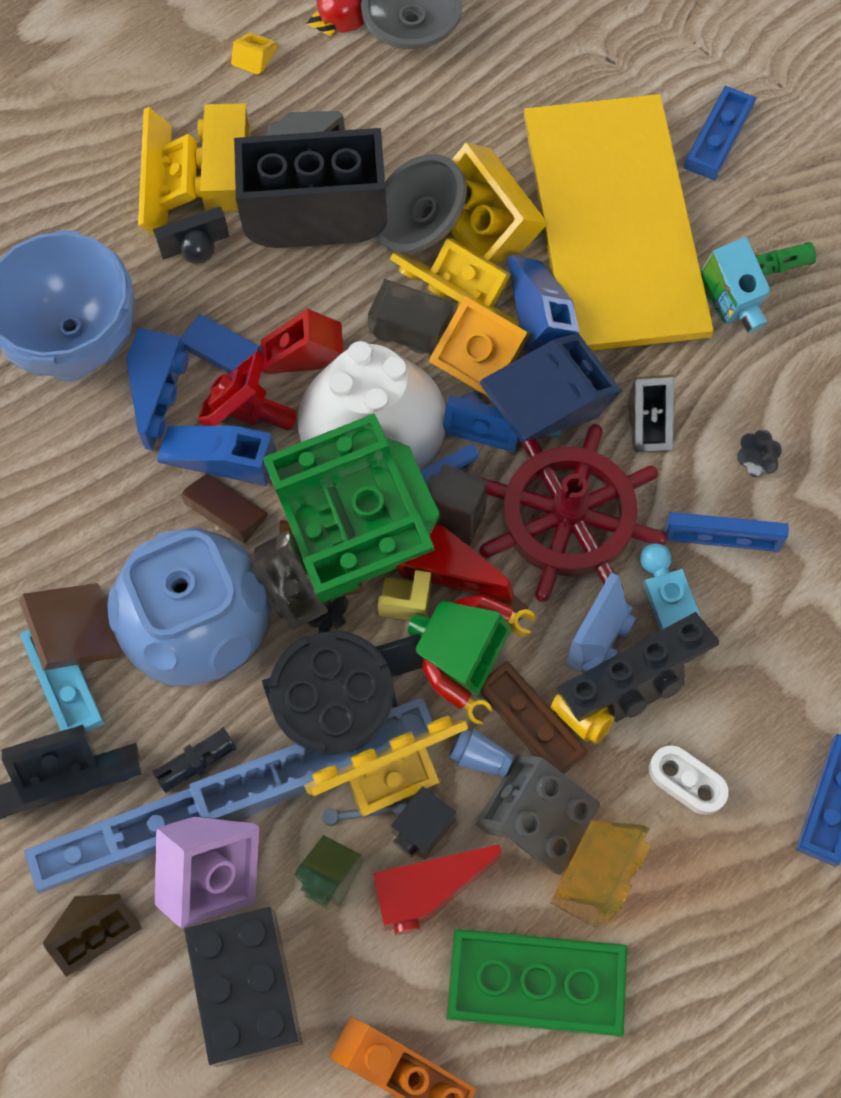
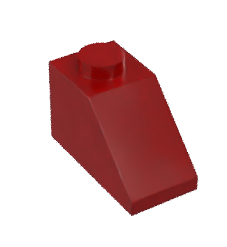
[261,308,344,374]

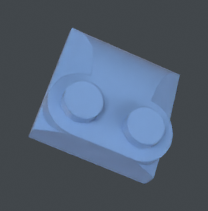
[566,572,637,673]

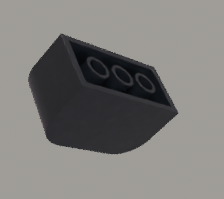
[234,128,387,248]

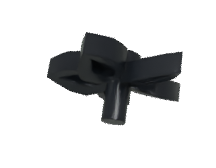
[306,596,349,633]

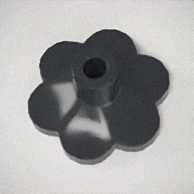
[737,429,782,477]

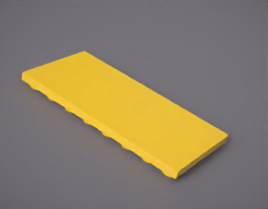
[524,94,714,351]

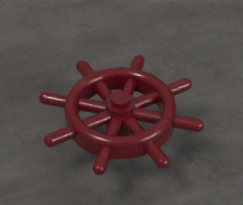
[473,424,668,602]

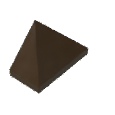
[43,894,142,977]

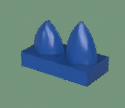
[443,391,519,452]

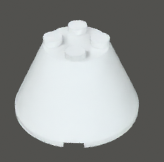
[297,341,446,470]

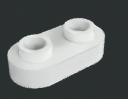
[649,746,728,815]

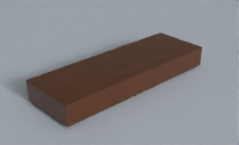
[480,660,588,774]

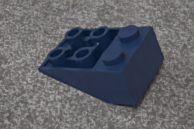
[479,333,622,443]

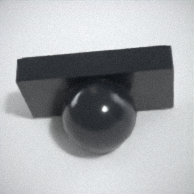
[153,206,230,264]

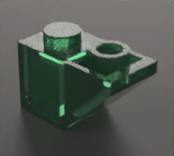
[294,835,363,909]

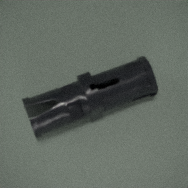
[152,726,237,793]

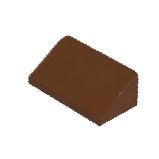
[181,473,268,544]

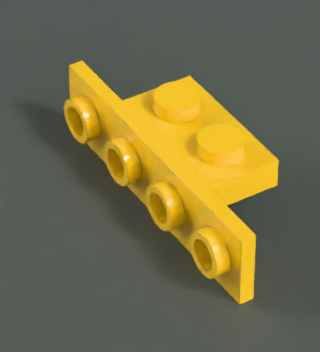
[138,107,197,237]
[390,238,520,327]
[304,716,468,816]

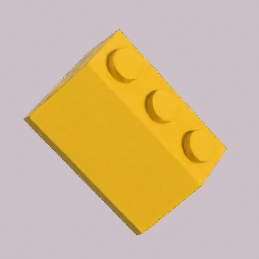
[450,142,548,265]

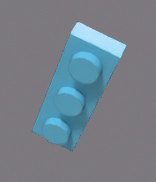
[20,629,105,733]

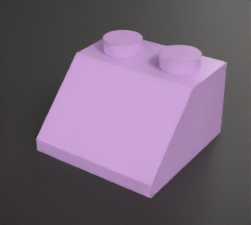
[154,817,259,929]

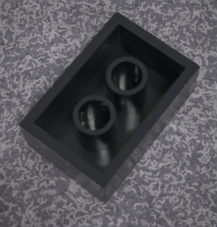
[184,906,303,1067]

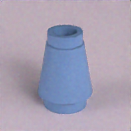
[449,728,513,778]

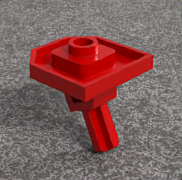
[197,350,297,430]

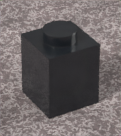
[391,786,456,859]

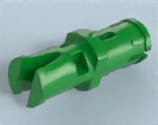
[755,242,816,276]

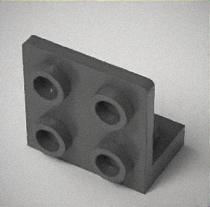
[476,754,600,875]

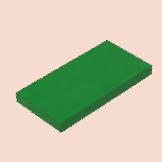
[447,929,627,1037]

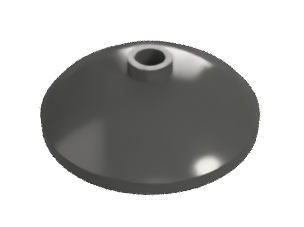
[361,0,462,49]
[376,154,467,254]

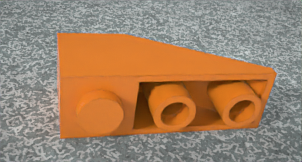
[329,1017,476,1098]

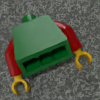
[408,594,536,724]

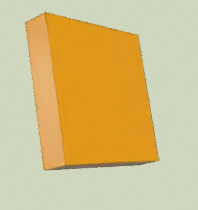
[429,296,530,398]

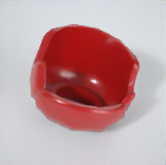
[316,0,365,33]

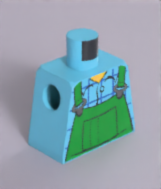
[701,237,770,334]

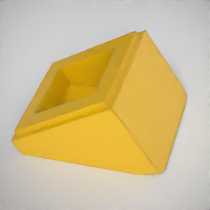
[231,32,278,75]

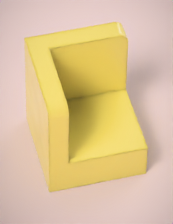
[377,570,431,621]

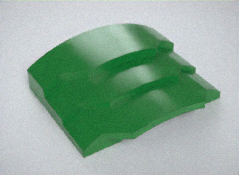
[262,413,440,603]

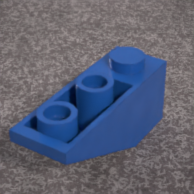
[507,255,579,352]
[126,327,189,451]
[157,426,277,486]

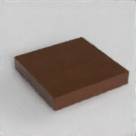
[19,583,123,670]

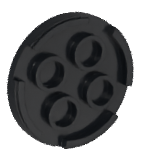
[269,630,394,755]

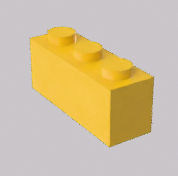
[195,103,250,212]

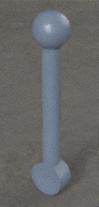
[322,800,408,826]

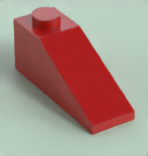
[396,522,514,602]
[373,844,502,935]

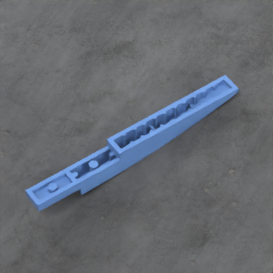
[24,697,433,894]

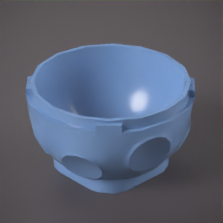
[0,230,135,381]
[108,527,271,687]

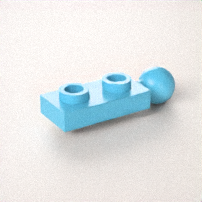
[640,543,701,631]

